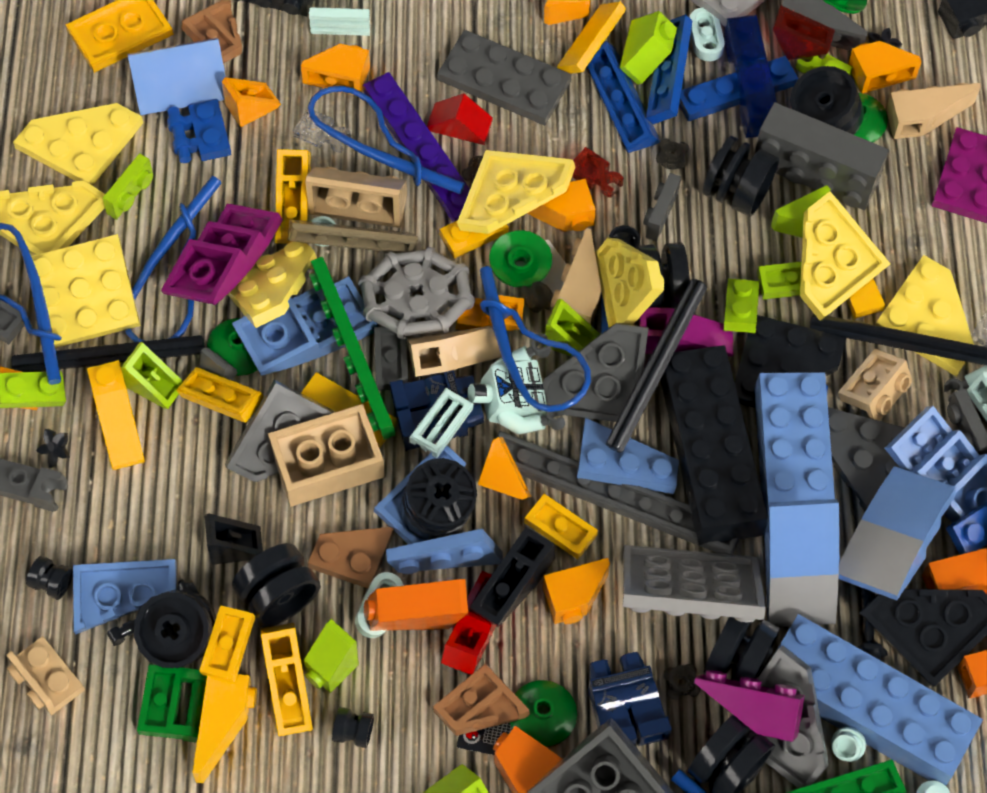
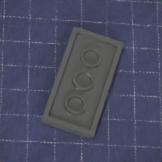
[437,29,572,126]

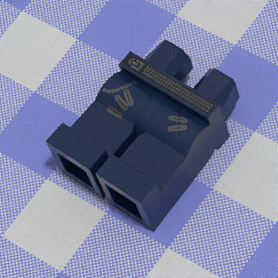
[390,370,484,451]
[588,652,672,747]

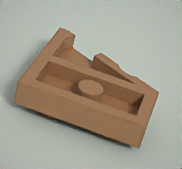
[181,0,242,63]
[308,527,394,589]
[433,664,530,736]

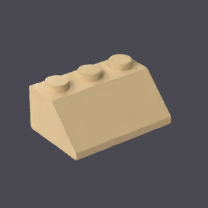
[305,167,407,228]
[268,404,385,507]

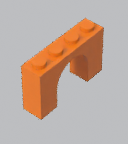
[922,548,987,699]

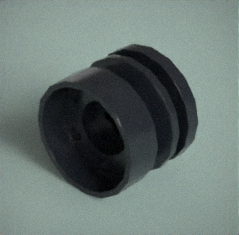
[702,136,780,217]
[400,458,477,540]

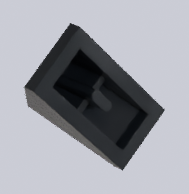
[204,513,263,565]

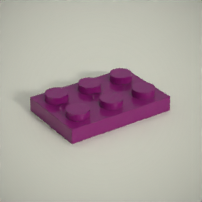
[932,127,987,223]

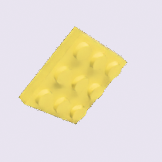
[31,234,141,348]

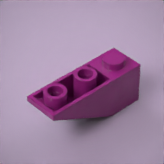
[637,308,733,357]
[694,670,805,742]

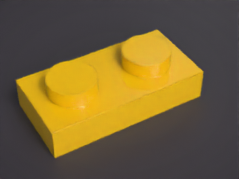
[439,220,509,259]
[524,494,598,560]
[199,605,255,683]

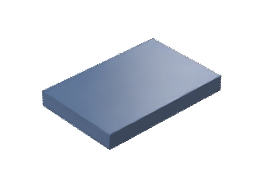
[128,38,226,116]

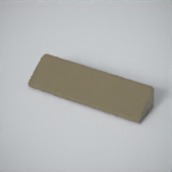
[288,219,418,253]

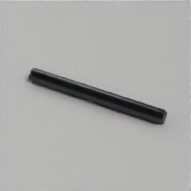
[606,278,707,453]
[810,314,987,365]
[11,335,205,372]

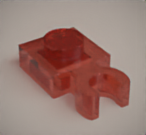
[572,147,624,198]

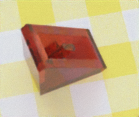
[773,5,835,60]

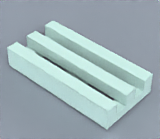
[309,7,370,36]
[409,388,473,458]

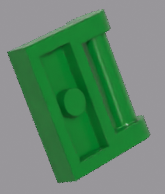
[137,664,207,743]

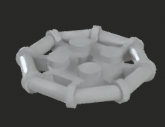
[358,247,475,339]

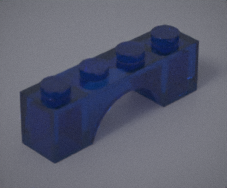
[724,15,777,138]

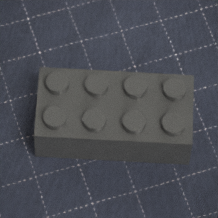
[754,102,889,211]

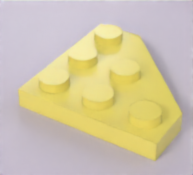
[13,103,143,186]
[457,150,575,234]
[0,180,105,256]
[800,191,890,321]
[595,238,664,328]
[227,242,317,328]
[875,255,974,377]

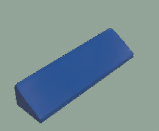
[587,41,661,153]

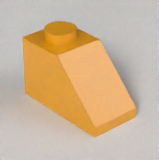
[848,41,922,93]
[301,44,370,95]
[527,179,596,232]
[542,558,610,624]

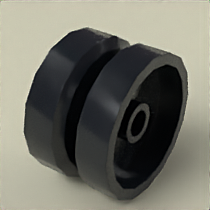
[790,66,864,135]
[636,242,690,309]
[232,543,321,628]
[134,590,216,668]
[703,617,780,681]
[688,715,776,793]

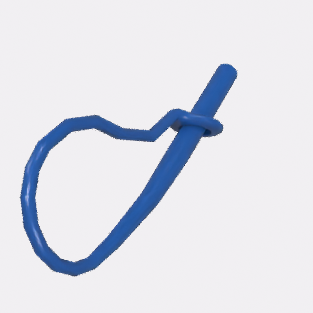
[308,86,465,194]
[125,176,222,342]
[0,223,62,385]
[480,266,591,412]

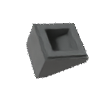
[200,347,238,380]

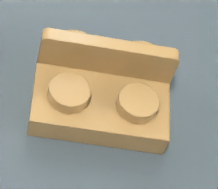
[838,349,912,421]
[6,636,85,716]

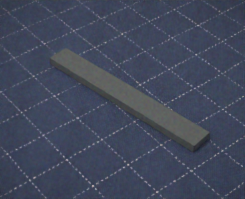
[496,431,739,555]

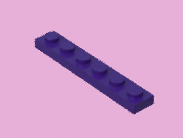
[363,72,470,222]

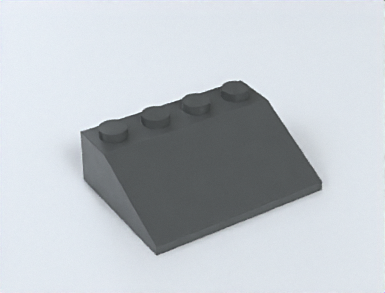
[527,717,674,793]

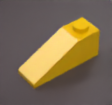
[275,149,311,244]
[87,360,145,470]
[260,622,313,736]
[192,674,257,783]

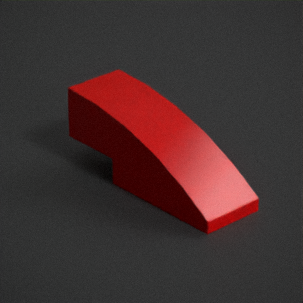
[441,571,496,675]

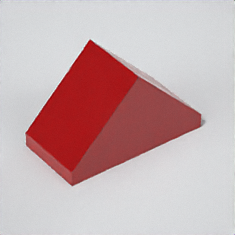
[427,93,493,145]

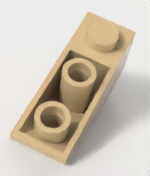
[886,83,981,139]
[550,228,602,326]
[407,325,502,377]

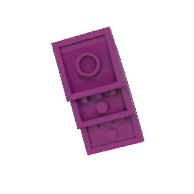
[161,203,283,305]

